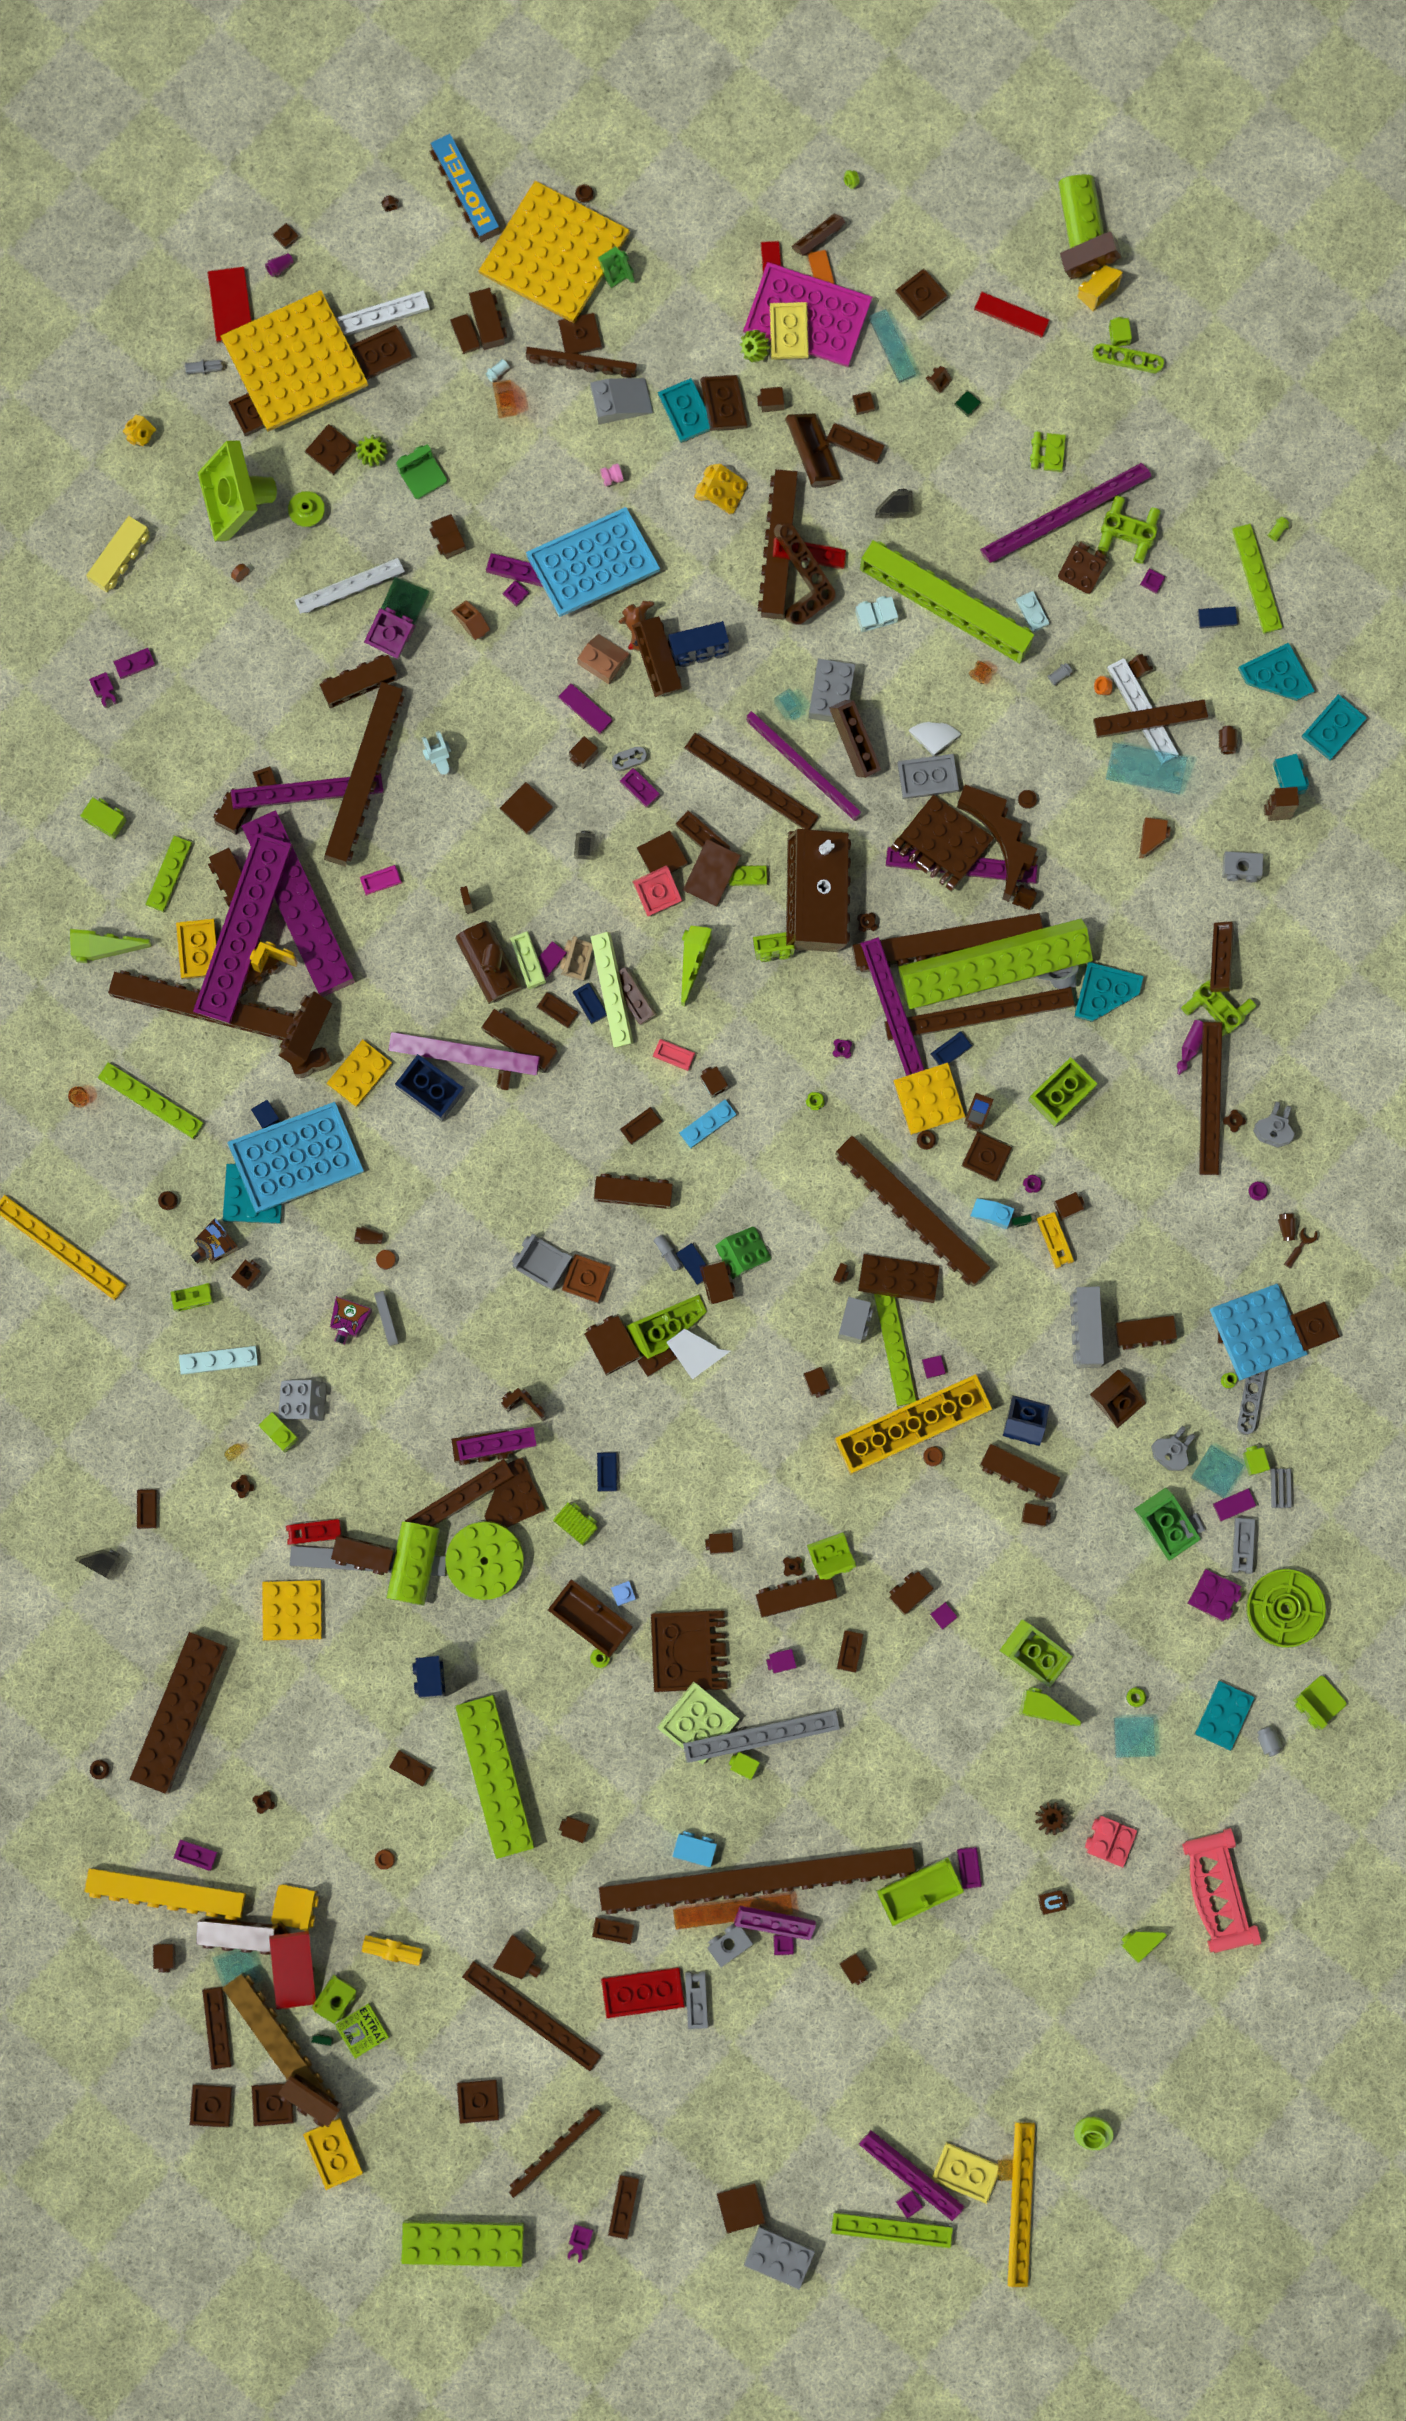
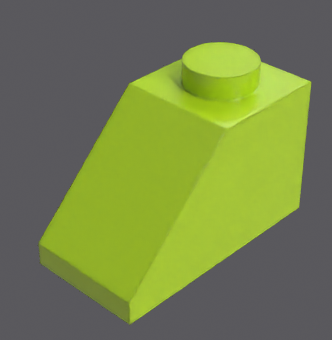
[258,1412,299,1453]
[1120,1931,1167,1963]

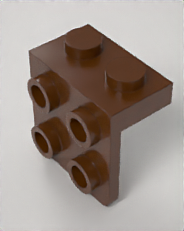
[1058,541,1110,594]
[501,1388,545,1422]

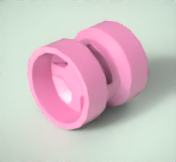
[600,463,623,487]

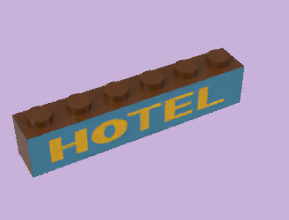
[429,134,500,243]

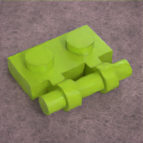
[1030,431,1066,472]

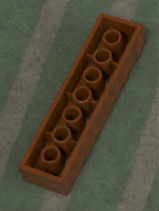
[129,1632,228,1794]

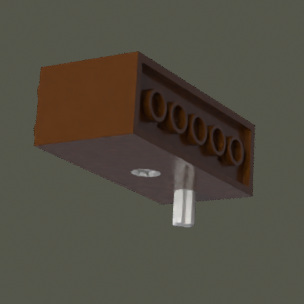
[786,829,851,952]

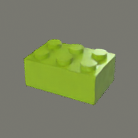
[1028,1057,1097,1127]

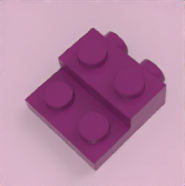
[364,607,416,659]
[1187,1569,1242,1622]

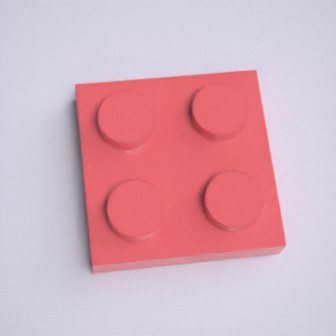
[632,866,682,916]

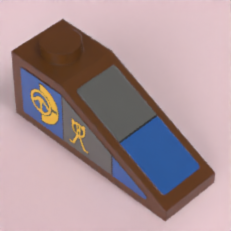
[964,1093,994,1131]

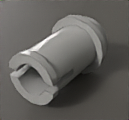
[1047,663,1072,686]

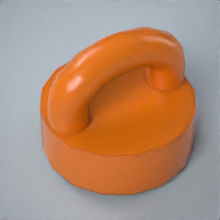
[1094,676,1112,696]

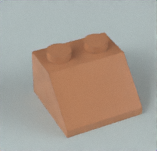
[577,634,630,684]

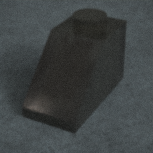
[875,489,913,519]
[75,1549,123,1580]

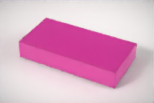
[360,865,402,895]

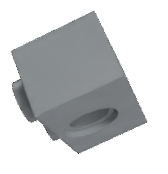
[1222,851,1263,883]
[707,1923,753,1967]

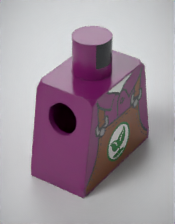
[330,1296,372,1345]

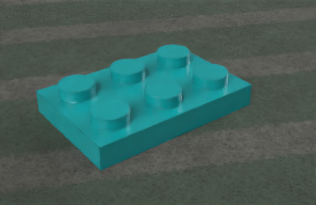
[658,378,710,443]
[1301,694,1367,761]
[1195,1681,1255,1751]

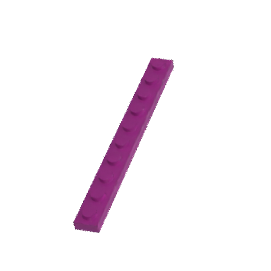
[980,463,1152,563]

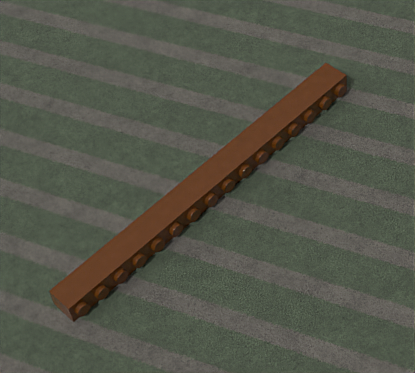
[599,1847,915,1915]

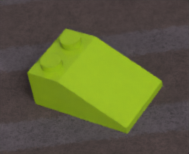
[999,1619,1073,1688]
[1019,1687,1081,1727]

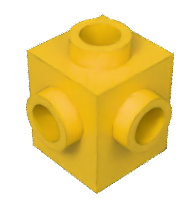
[122,414,156,446]

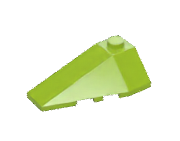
[681,925,712,1006]
[70,929,152,963]
[626,1294,707,1358]

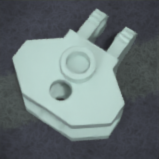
[421,731,451,774]

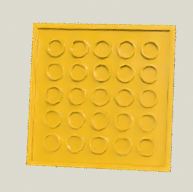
[478,181,630,323]
[221,290,368,432]

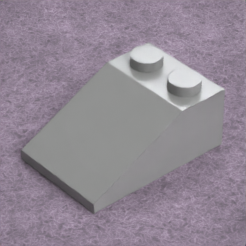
[590,378,653,425]

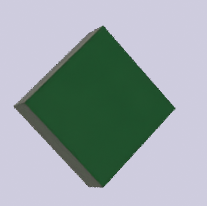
[955,390,981,417]
[1010,1214,1032,1228]
[311,2034,334,2046]

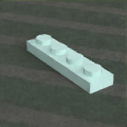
[179,1346,258,1375]

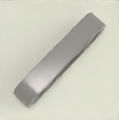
[374,1291,399,1346]

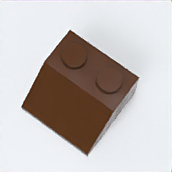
[1090,1369,1146,1428]

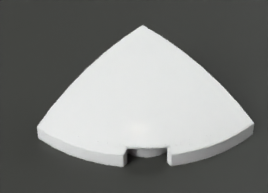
[908,722,961,756]

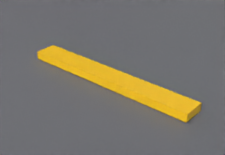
[0,1194,127,1301]
[1007,2122,1035,2287]

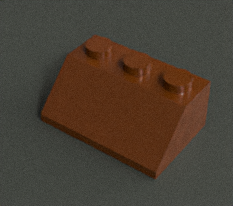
[278,2071,343,2127]

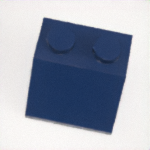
[1003,1395,1050,1446]

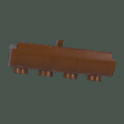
[785,413,842,488]
[455,921,523,1004]
[547,1579,633,1658]

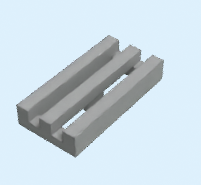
[1270,1469,1291,1508]

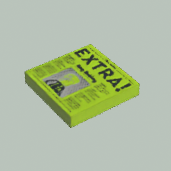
[335,2003,389,2059]

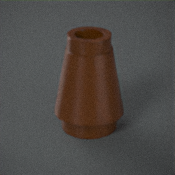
[1277,1213,1297,1241]
[354,1226,383,1244]

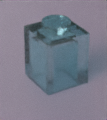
[774,688,802,721]

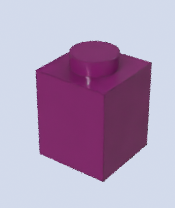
[766,1649,796,1674]

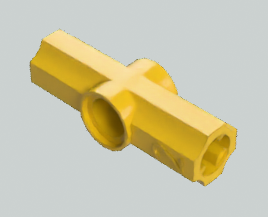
[361,1935,423,1966]

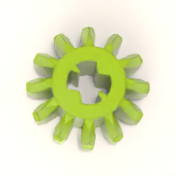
[739,330,771,362]
[356,434,388,467]

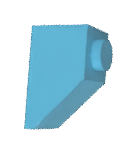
[970,1198,1014,1229]

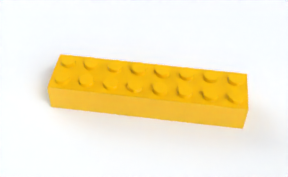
[834,1374,992,1475]

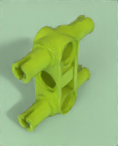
[1098,496,1161,564]
[1181,980,1256,1037]

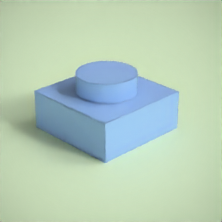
[611,1581,636,1606]

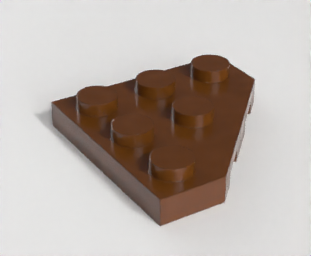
[484,1457,545,1528]

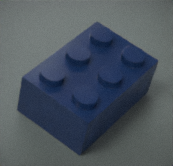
[669,621,729,667]
[395,1054,465,1121]
[412,1656,446,1699]

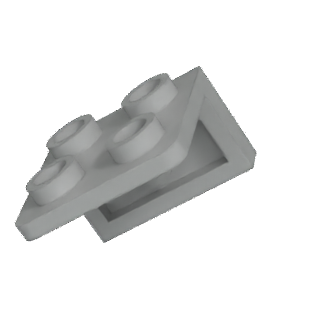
[279,1380,326,1421]

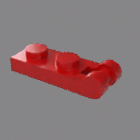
[286,1519,341,1545]

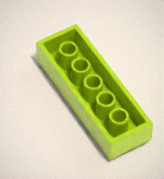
[401,2220,524,2267]

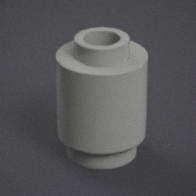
[1257,1726,1283,1757]

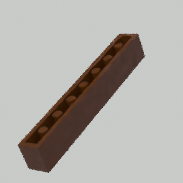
[758,469,798,620]

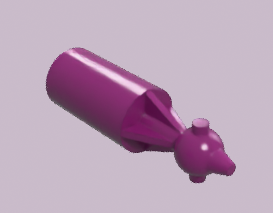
[1177,1020,1202,1075]

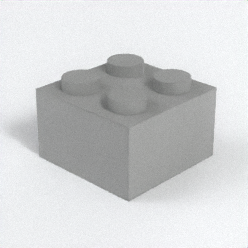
[838,1297,873,1344]

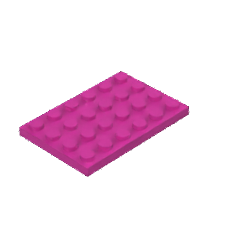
[743,262,872,367]

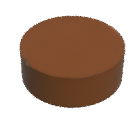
[231,564,249,582]
[376,1250,396,1270]
[923,1447,943,1467]
[375,1850,395,1870]

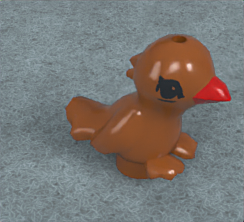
[619,601,654,651]

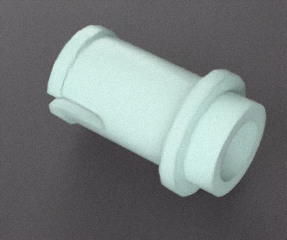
[485,359,510,382]

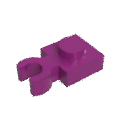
[89,672,117,708]
[567,2224,593,2263]

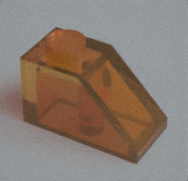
[492,380,517,418]

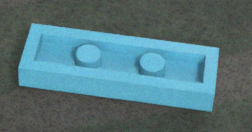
[679,1100,737,1149]

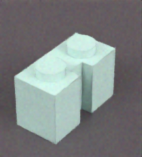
[855,596,898,632]

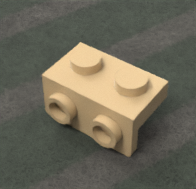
[559,936,593,981]

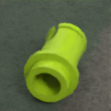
[1267,517,1290,542]
[1221,1373,1237,1388]

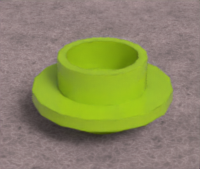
[288,491,325,527]
[1074,2117,1114,2150]

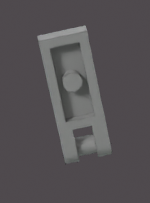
[1232,1518,1255,1574]
[685,1971,708,2029]

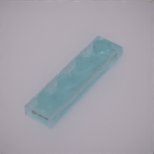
[869,309,916,383]

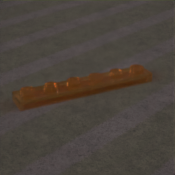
[673,1894,793,1930]

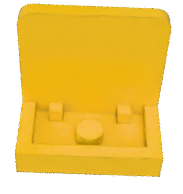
[694,464,747,514]
[250,941,298,973]
[271,1884,319,1931]

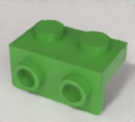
[598,246,635,288]

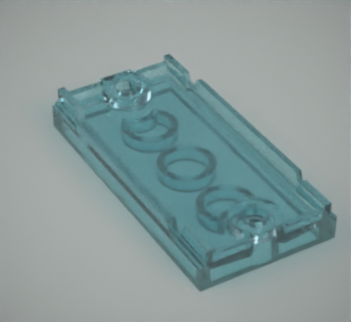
[1105,742,1188,794]

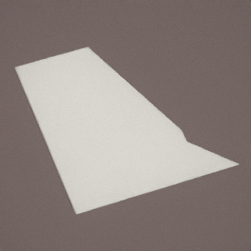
[667,1329,730,1379]

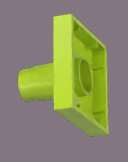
[197,440,277,542]

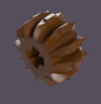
[1035,1802,1068,1835]

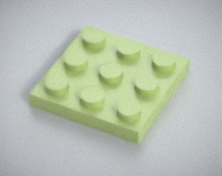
[657,1682,739,1765]

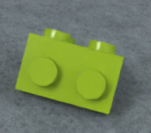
[753,932,795,962]
[807,1532,857,1579]
[1293,1676,1346,1730]

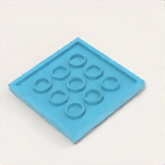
[1210,1283,1308,1381]

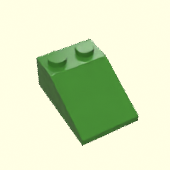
[1134,1487,1201,1561]

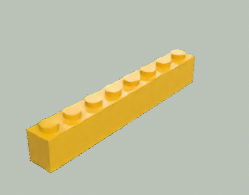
[84,1868,246,1921]

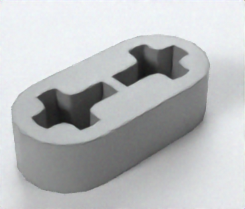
[612,747,646,772]

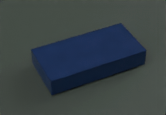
[1198,606,1237,629]
[572,982,607,1025]
[930,1031,972,1065]
[676,1243,706,1286]
[597,1452,617,1492]

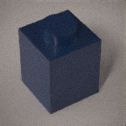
[251,1100,280,1129]

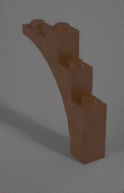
[957,784,1039,902]

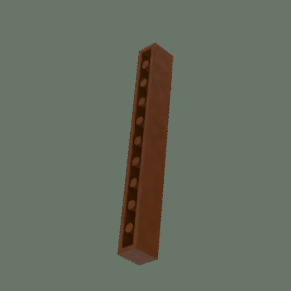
[324,682,405,867]
[852,913,1043,972]
[108,970,294,1040]
[835,1136,990,1286]

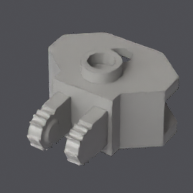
[1253,1102,1294,1148]
[1151,1426,1195,1471]

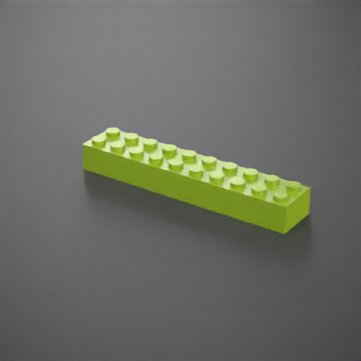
[860,540,1034,664]
[898,919,1093,1009]

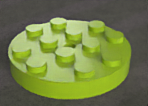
[445,1521,524,1600]
[1246,1569,1326,1648]

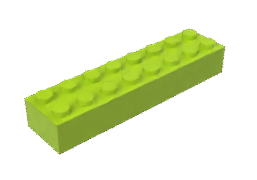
[455,1695,535,1859]

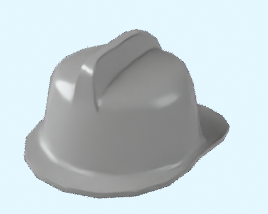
[1036,965,1079,989]

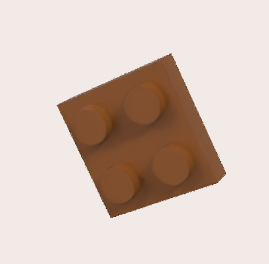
[562,1254,611,1304]

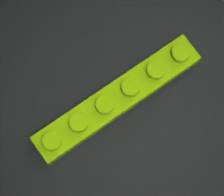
[1232,523,1282,634]
[97,1062,204,1139]
[874,1294,916,1407]
[831,2212,953,2248]

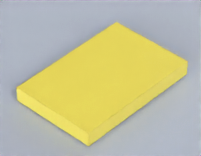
[770,302,808,359]
[931,2142,1001,2204]

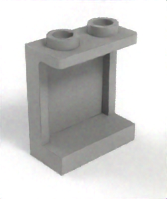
[512,1233,572,1292]

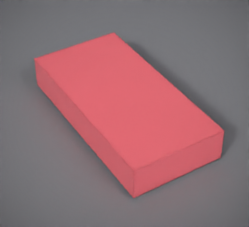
[653,1039,695,1071]

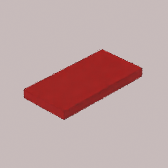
[207,266,251,343]
[269,1931,316,2010]
[601,1967,685,2019]

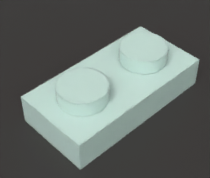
[1016,591,1049,633]

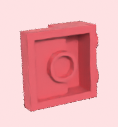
[1084,1816,1137,1868]

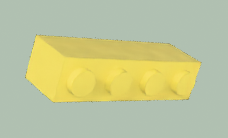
[86,515,149,592]

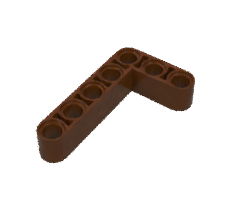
[774,523,836,625]

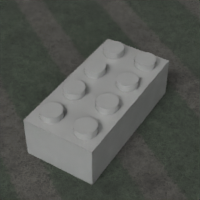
[1070,1286,1104,1369]

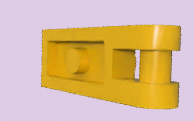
[1036,1212,1074,1269]

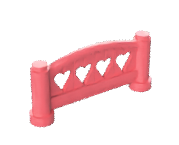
[1182,1828,1261,1953]

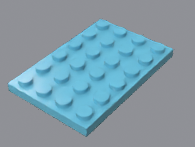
[526,507,660,617]
[227,1102,364,1213]

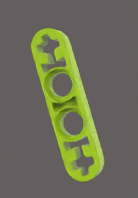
[1092,343,1164,373]

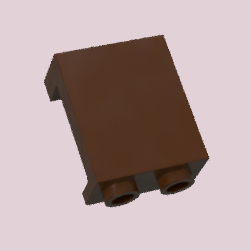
[584,1315,640,1376]

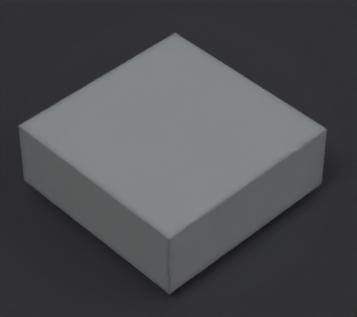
[1179,1513,1205,1539]

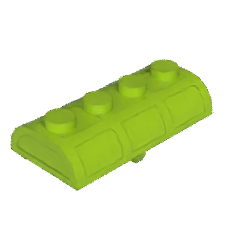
[1058,174,1104,248]
[386,1521,440,1606]
[876,1857,964,1926]

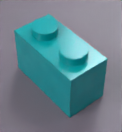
[1273,753,1309,795]

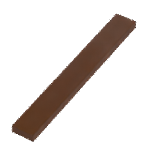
[684,733,819,830]
[1199,1022,1222,1175]
[462,1961,601,2072]

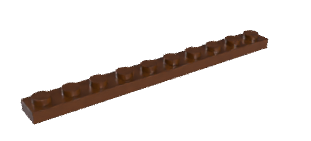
[884,987,1075,1041]

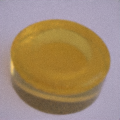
[224,1444,244,1462]

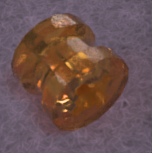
[969,661,992,684]
[68,1086,89,1108]

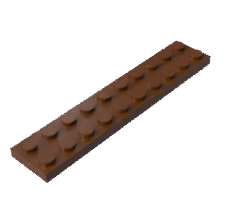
[228,325,412,436]

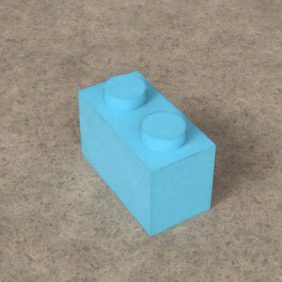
[672,1831,717,1867]

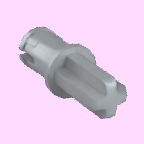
[185,359,223,375]
[653,1234,682,1271]

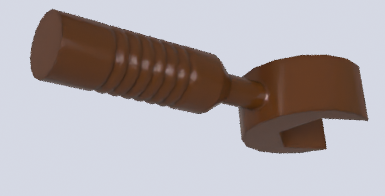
[1284,1228,1317,1269]

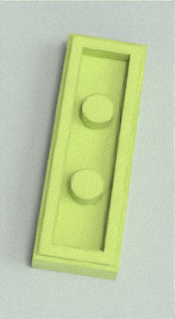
[510,931,546,989]

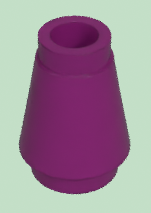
[265,253,294,277]

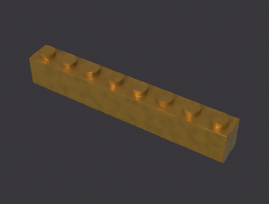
[222,1972,336,2099]

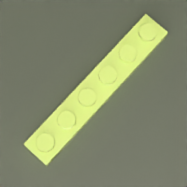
[591,932,634,1048]

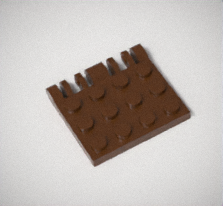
[891,795,994,892]
[651,1610,728,1692]

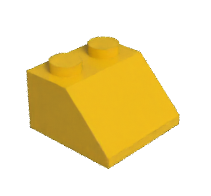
[1077,266,1123,311]

